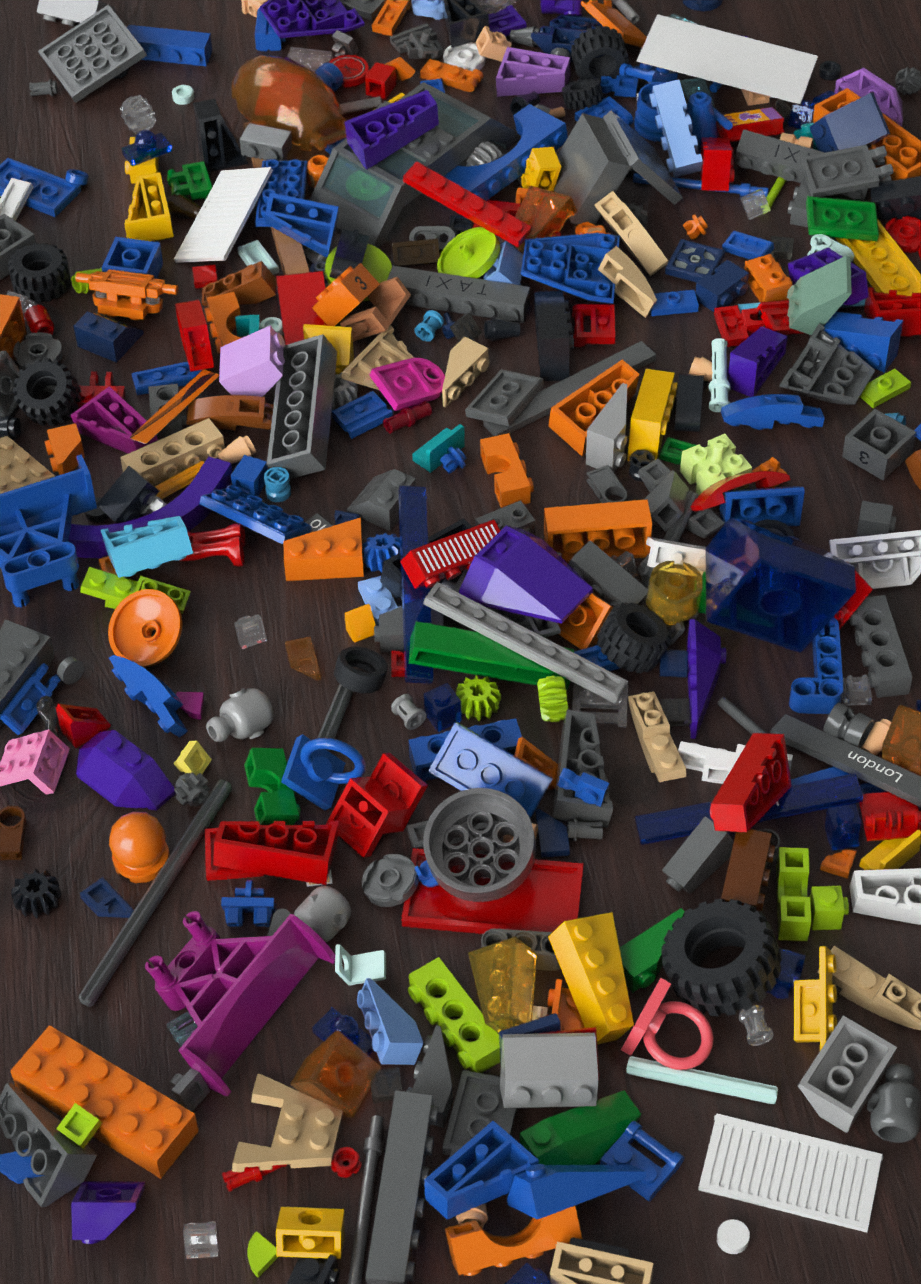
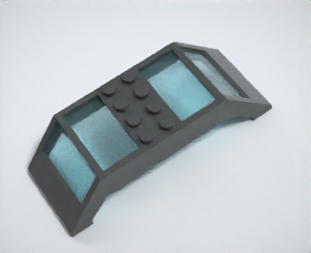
[309,82,520,248]

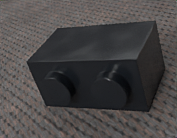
[96,466,160,523]

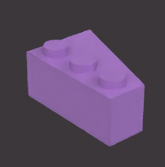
[496,47,570,97]

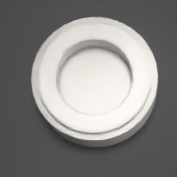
[717,1219,750,1254]

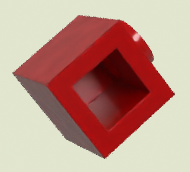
[365,62,396,100]

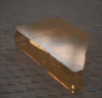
[285,636,321,680]

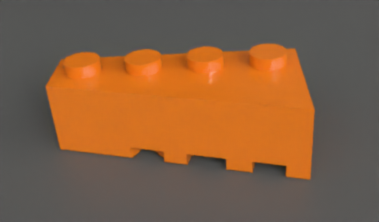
[548,359,639,456]

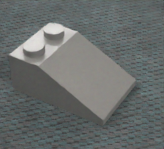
[586,383,628,473]

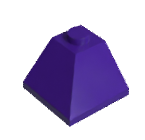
[71,1182,145,1244]

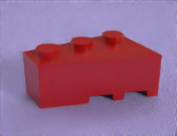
[701,137,734,191]

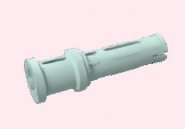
[709,338,731,412]

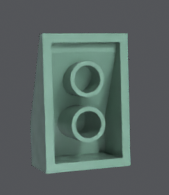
[787,256,852,335]

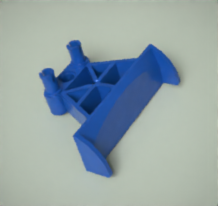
[0,454,97,607]

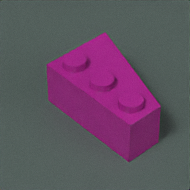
[70,386,158,454]

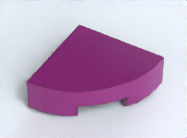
[176,692,204,720]

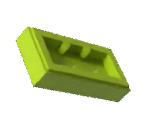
[860,368,911,408]

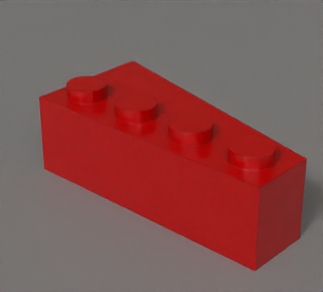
[710,733,792,832]
[213,821,339,885]

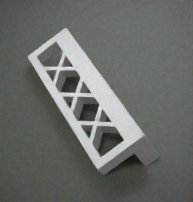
[646,537,755,584]

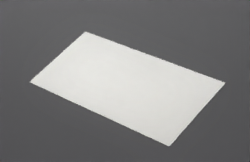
[637,15,818,104]

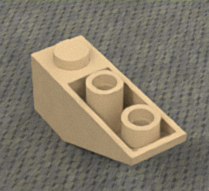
[442,337,489,407]

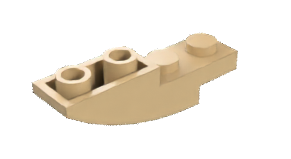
[595,191,669,276]
[628,691,686,782]
[818,946,921,1031]

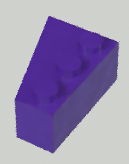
[727,326,788,397]

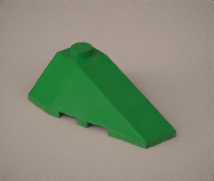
[520,1090,641,1165]

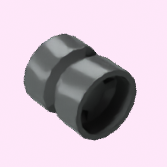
[823,703,875,748]

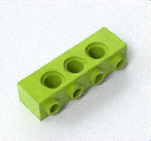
[408,957,500,1073]

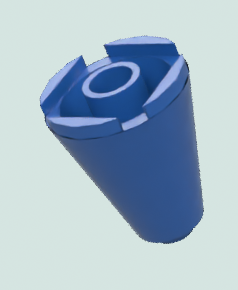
[685,92,719,153]

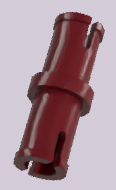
[383,401,432,434]

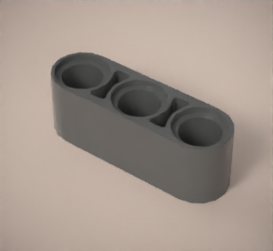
[481,929,561,971]

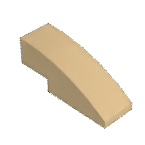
[598,246,657,318]

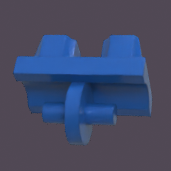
[221,880,277,927]

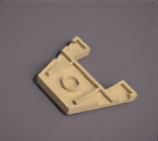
[232,1074,343,1172]

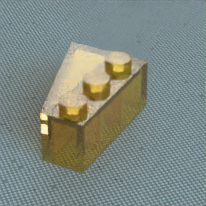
[468,937,537,1033]

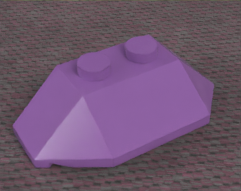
[834,68,903,127]

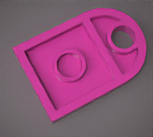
[369,358,445,411]

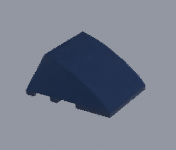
[531,14,605,62]

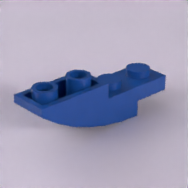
[721,394,825,430]
[109,655,188,738]

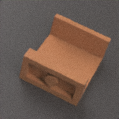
[339,277,411,341]

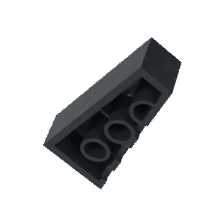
[871,176,921,220]

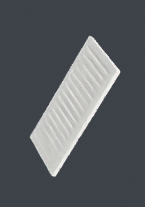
[174,167,273,263]
[698,1114,883,1232]

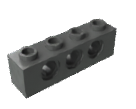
[849,595,913,698]

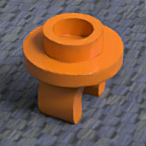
[683,214,708,240]

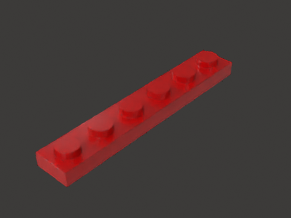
[403,161,532,247]

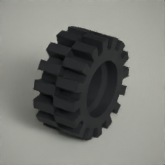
[562,78,604,110]

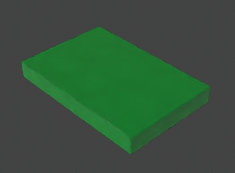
[806,196,879,241]

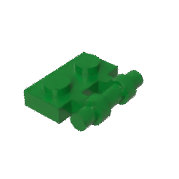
[167,161,212,200]

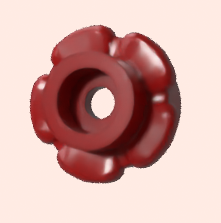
[331,1147,362,1178]

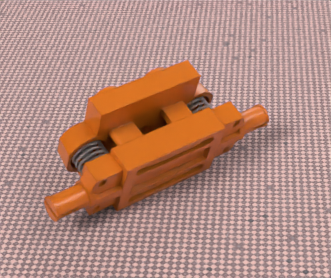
[76,269,179,320]

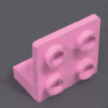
[0,729,70,795]

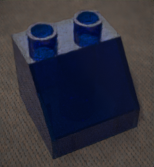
[705,517,856,653]

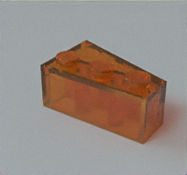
[502,186,577,254]

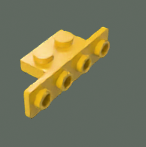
[794,946,837,1050]

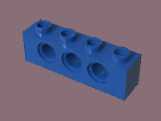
[408,718,522,781]

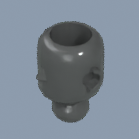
[867,1063,921,1143]

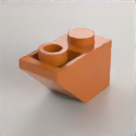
[44,423,85,475]

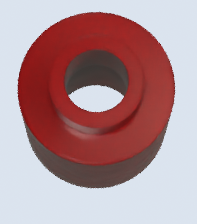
[24,305,54,335]

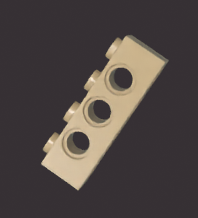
[120,418,225,485]

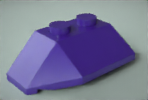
[76,730,176,810]

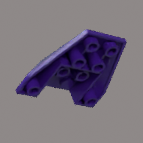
[260,0,365,38]
[459,525,593,624]

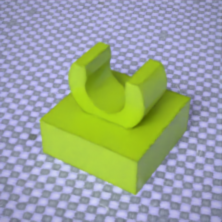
[56,1103,103,1148]

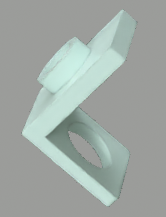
[335,944,386,986]

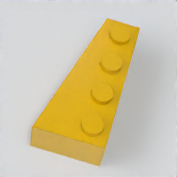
[548,912,634,1045]

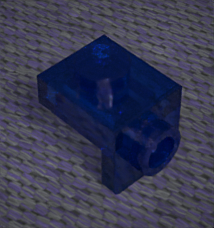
[788,99,815,129]

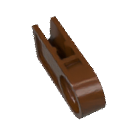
[0,805,27,860]

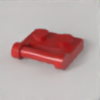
[572,304,615,347]

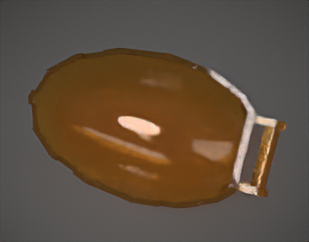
[231,55,347,151]

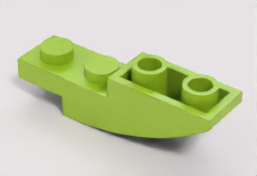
[80,567,191,614]

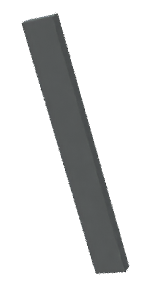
[483,341,656,436]

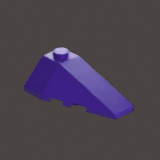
[687,619,726,739]

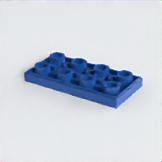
[255,159,307,227]
[199,485,312,544]

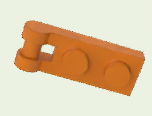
[372,0,411,36]
[420,59,483,92]

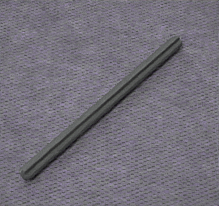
[78,779,232,1007]

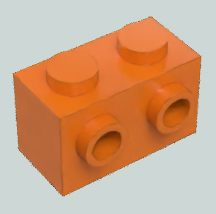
[744,254,793,302]

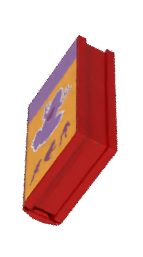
[716,107,784,142]

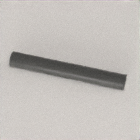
[718,697,766,734]

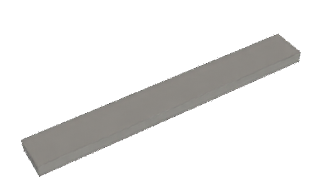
[423,582,628,704]

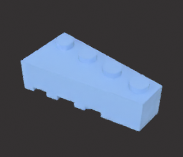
[649,79,703,178]

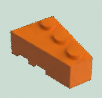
[284,518,364,581]

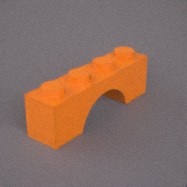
[204,292,241,354]
[445,1206,582,1276]

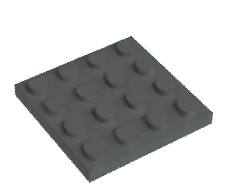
[38,5,147,103]

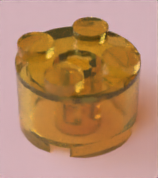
[646,561,703,625]

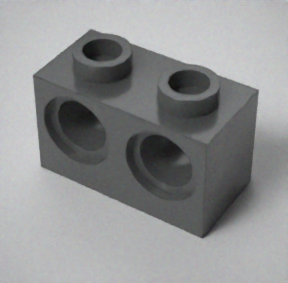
[148,384,187,438]

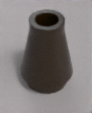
[168,194,201,219]

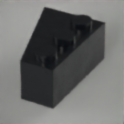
[442,0,489,48]

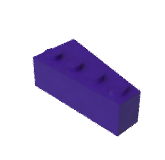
[344,90,439,170]

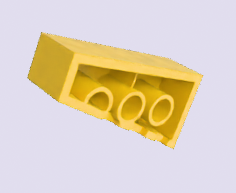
[627,369,678,461]

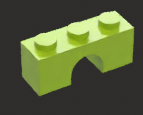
[776,847,811,941]

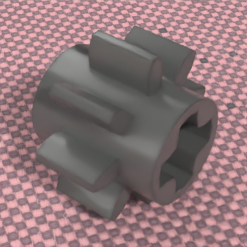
[895,67,921,95]
[174,772,210,807]

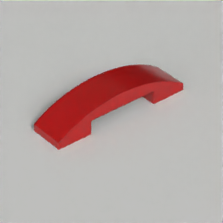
[690,471,790,511]

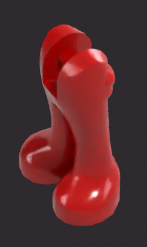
[178,523,246,567]

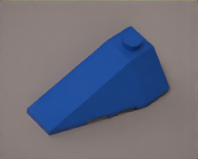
[507,1164,648,1220]

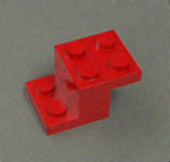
[326,753,428,858]

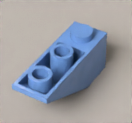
[357,978,423,1065]

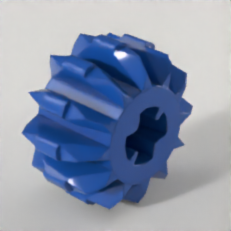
[362,532,405,573]

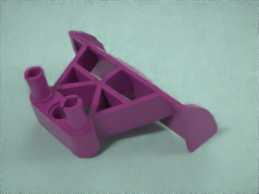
[145,911,335,1097]

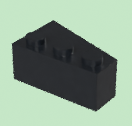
[193,99,249,172]

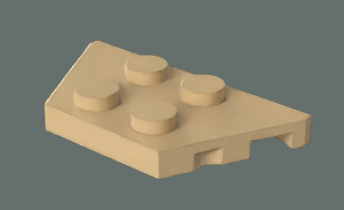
[340,325,414,390]

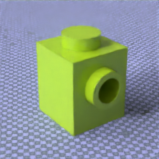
[810,886,849,930]

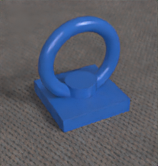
[281,734,366,811]

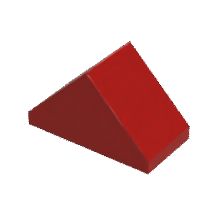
[56,704,111,748]

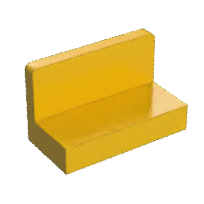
[859,829,921,870]

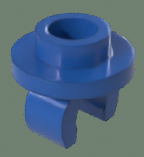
[440,446,467,474]
[414,860,439,887]

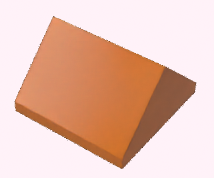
[558,593,613,650]

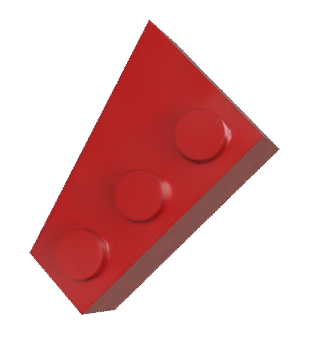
[864,287,921,337]

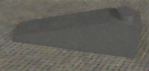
[0,1083,97,1207]

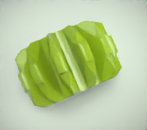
[454,674,501,721]
[537,676,568,722]

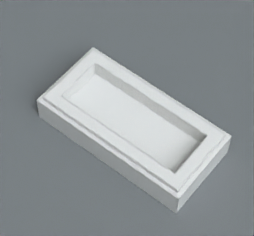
[0,178,33,221]

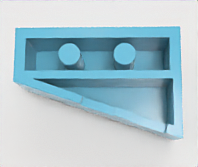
[100,516,193,578]

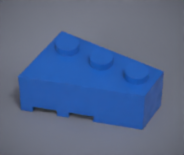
[265,192,339,258]
[824,312,903,373]
[425,1121,539,1220]

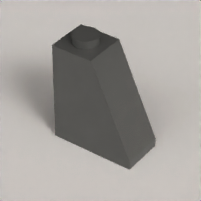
[374,597,443,653]
[662,816,734,894]

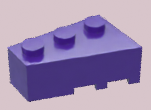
[788,248,868,305]

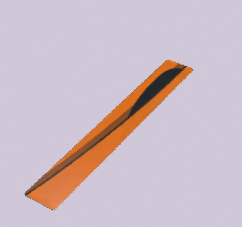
[129,370,220,444]

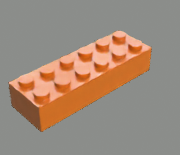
[813,88,921,181]
[10,1025,199,1179]

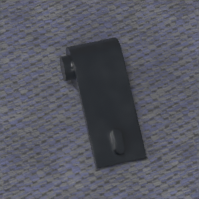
[330,229,370,279]

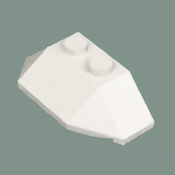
[829,530,921,589]

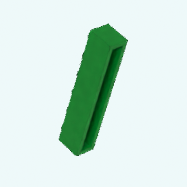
[409,621,574,691]

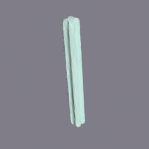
[626,1056,778,1104]

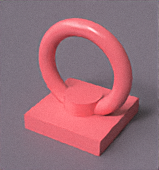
[621,978,713,1070]

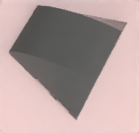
[779,323,875,405]

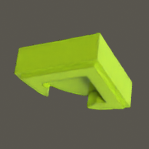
[247,1231,279,1278]

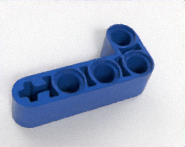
[789,615,843,714]

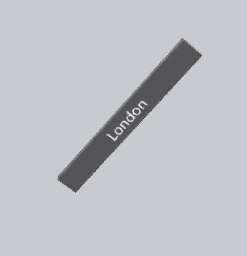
[771,714,921,807]

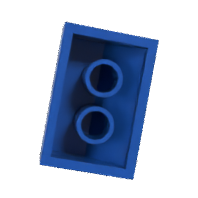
[719,486,805,531]

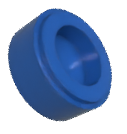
[65,169,89,185]

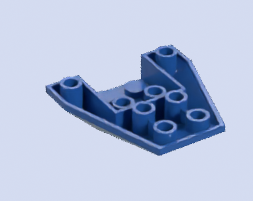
[521,233,620,304]

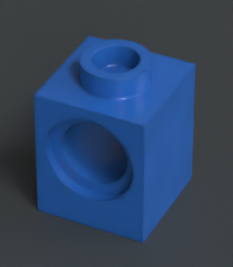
[231,455,268,496]

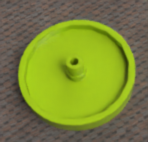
[437,227,500,279]
[324,244,392,301]

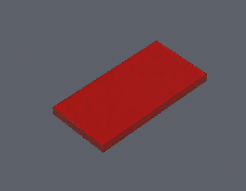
[401,848,583,934]

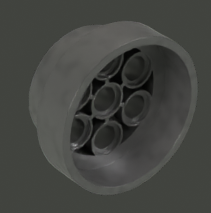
[423,788,536,902]

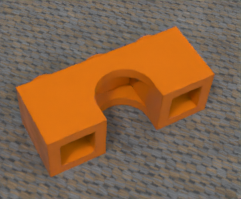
[480,433,534,508]

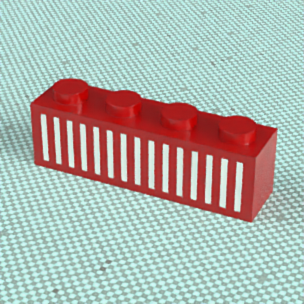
[400,519,500,589]

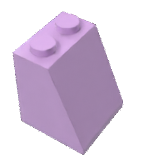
[219,326,285,397]

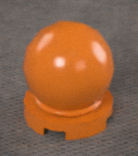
[109,812,170,883]

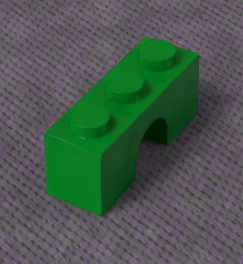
[244,748,300,825]

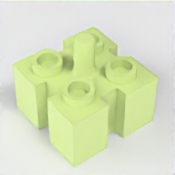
[680,434,752,495]

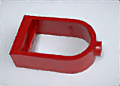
[175,299,214,372]

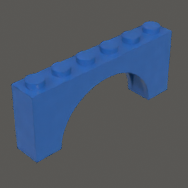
[444,104,568,201]

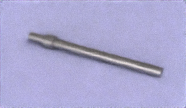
[348,1116,384,1284]

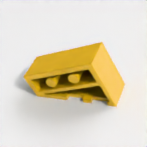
[124,172,174,241]

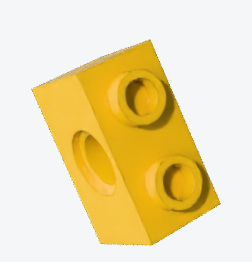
[276,1207,345,1259]

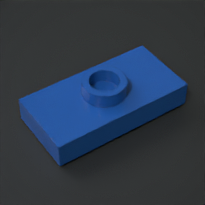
[722,231,774,260]
[650,290,699,316]

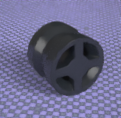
[629,450,655,482]

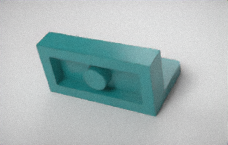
[412,424,465,473]

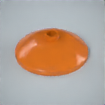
[108,589,182,668]

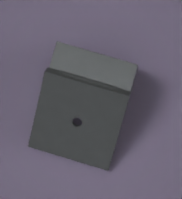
[554,110,683,225]

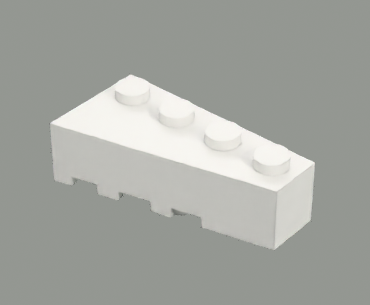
[849,868,921,925]

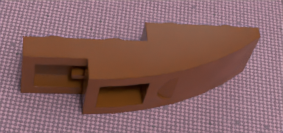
[186,395,274,431]

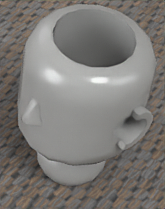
[206,688,274,742]
[294,886,351,942]

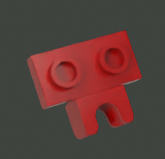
[714,305,764,347]

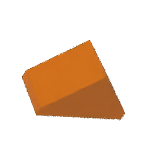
[514,737,558,790]

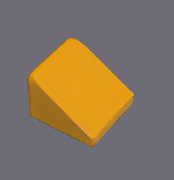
[345,604,376,642]

